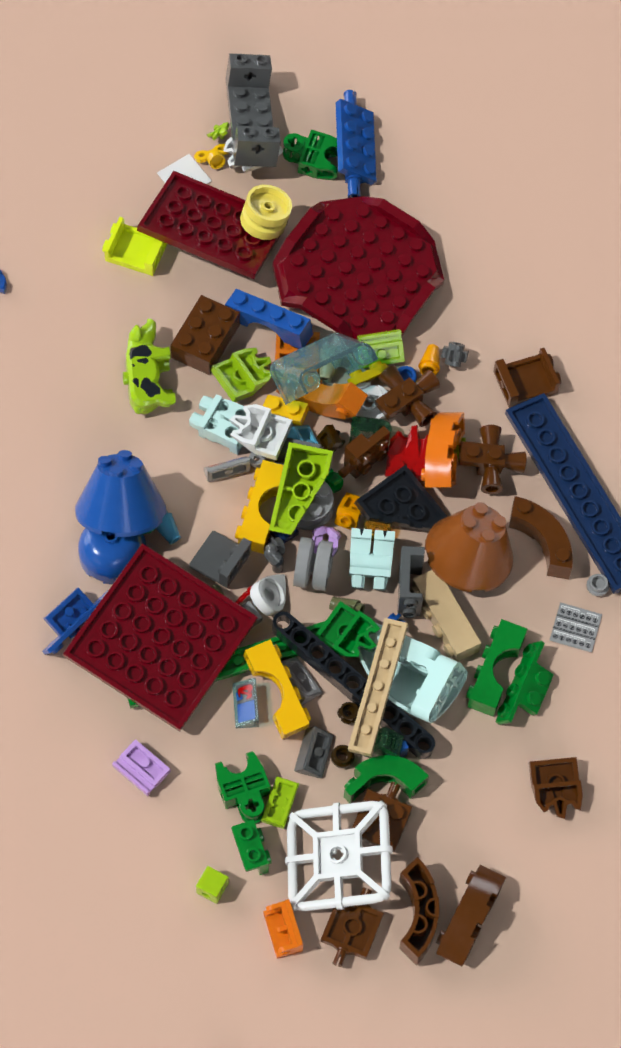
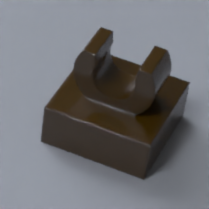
[316,424,345,453]

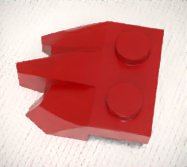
[385,425,428,482]

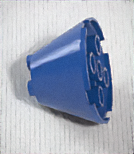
[75,450,166,537]

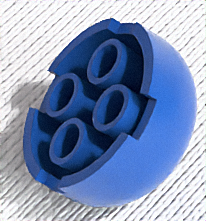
[78,528,147,584]

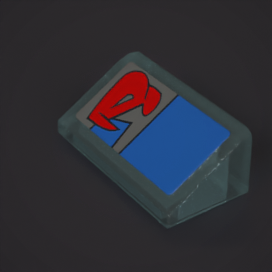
[233,678,259,728]

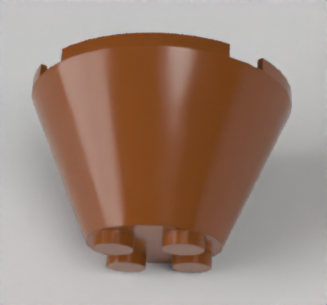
[425,502,513,592]

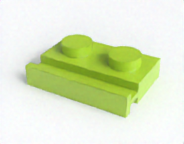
[357,329,405,368]

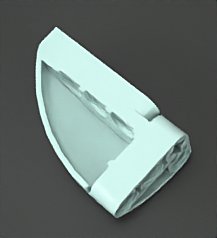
[358,622,468,723]

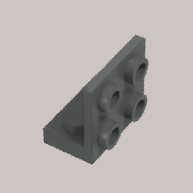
[189,531,251,588]

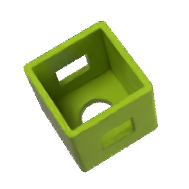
[196,866,229,904]

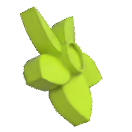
[206,122,230,141]

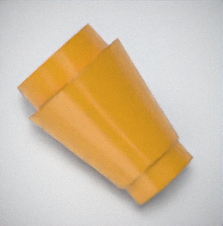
[418,344,440,375]

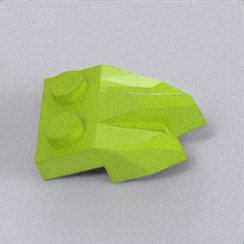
[210,348,273,402]

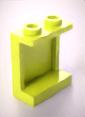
[102,217,167,276]

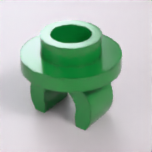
[325,468,344,493]

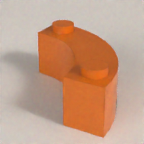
[276,366,368,419]
[421,412,465,488]

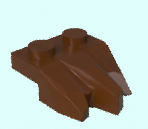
[528,757,583,819]

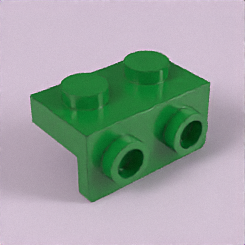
[231,820,272,875]

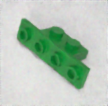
[495,641,554,725]

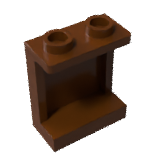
[493,348,562,408]

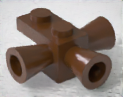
[375,365,440,427]
[459,425,527,494]

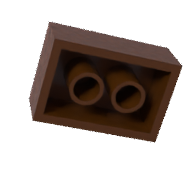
[170,295,240,375]

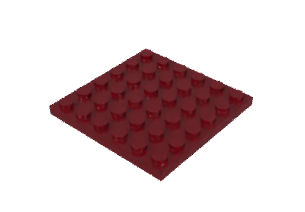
[63,543,258,732]

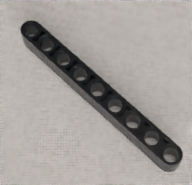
[272,611,435,759]

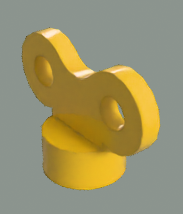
[194,144,228,169]

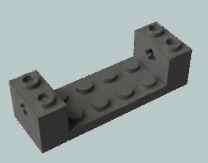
[226,53,281,167]

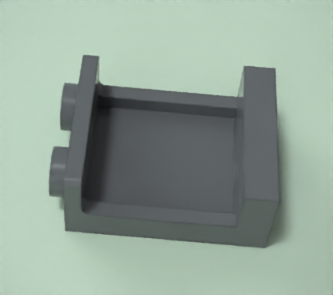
[397,546,425,618]

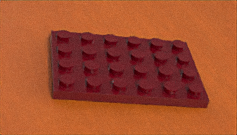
[137,170,288,280]

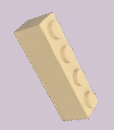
[410,570,481,662]

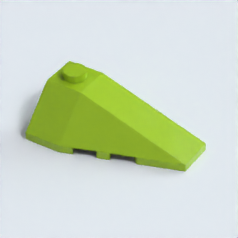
[269,442,333,535]

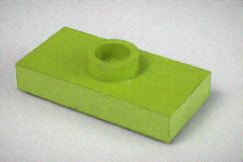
[261,776,299,829]

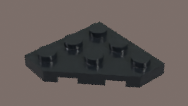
[354,465,447,532]

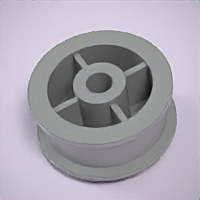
[297,481,334,530]

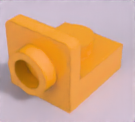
[334,492,362,530]

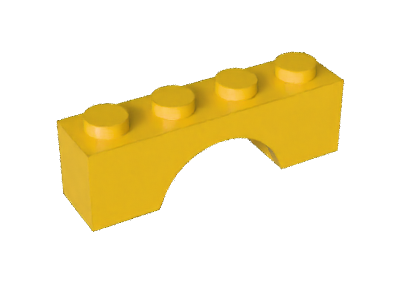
[235,460,284,554]
[243,639,311,739]

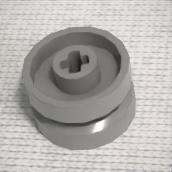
[293,537,333,591]

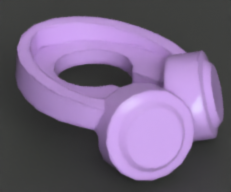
[312,526,342,557]

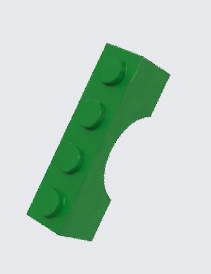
[466,619,527,717]

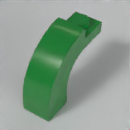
[344,755,429,803]

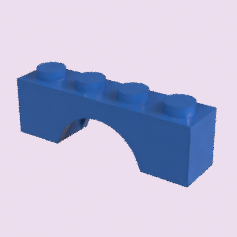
[225,289,313,350]

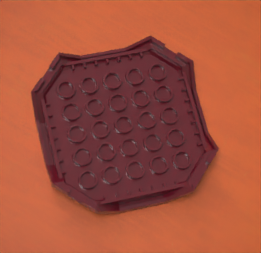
[272,196,444,352]

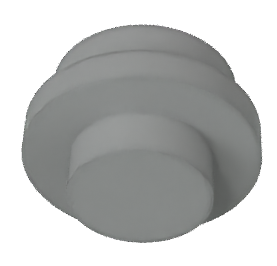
[586,574,609,596]

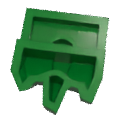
[315,601,380,657]

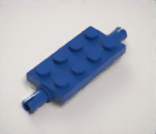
[336,90,377,198]

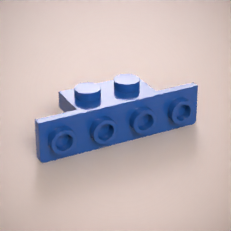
[42,587,108,655]

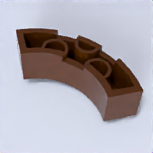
[509,496,573,580]
[399,857,440,966]
[436,865,506,967]

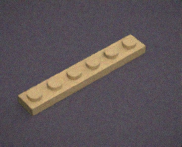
[348,618,408,757]

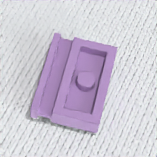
[112,739,171,797]

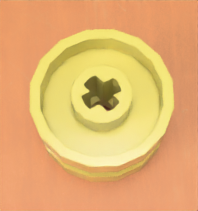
[240,185,292,240]

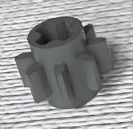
[441,342,469,367]

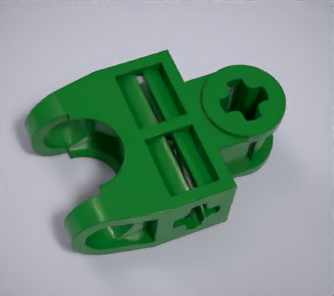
[283,129,339,180]
[215,751,271,824]

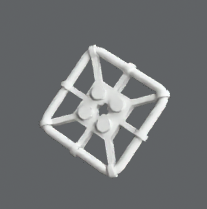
[285,801,393,911]

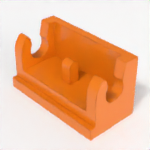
[263,899,303,959]

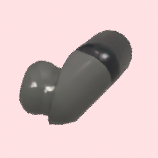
[264,544,284,574]

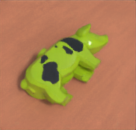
[123,318,176,414]

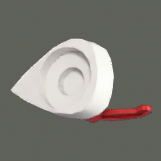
[235,574,286,616]

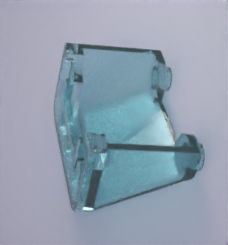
[270,332,378,405]

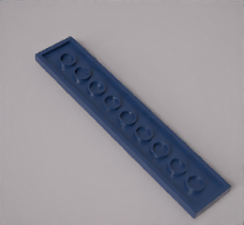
[505,393,621,594]

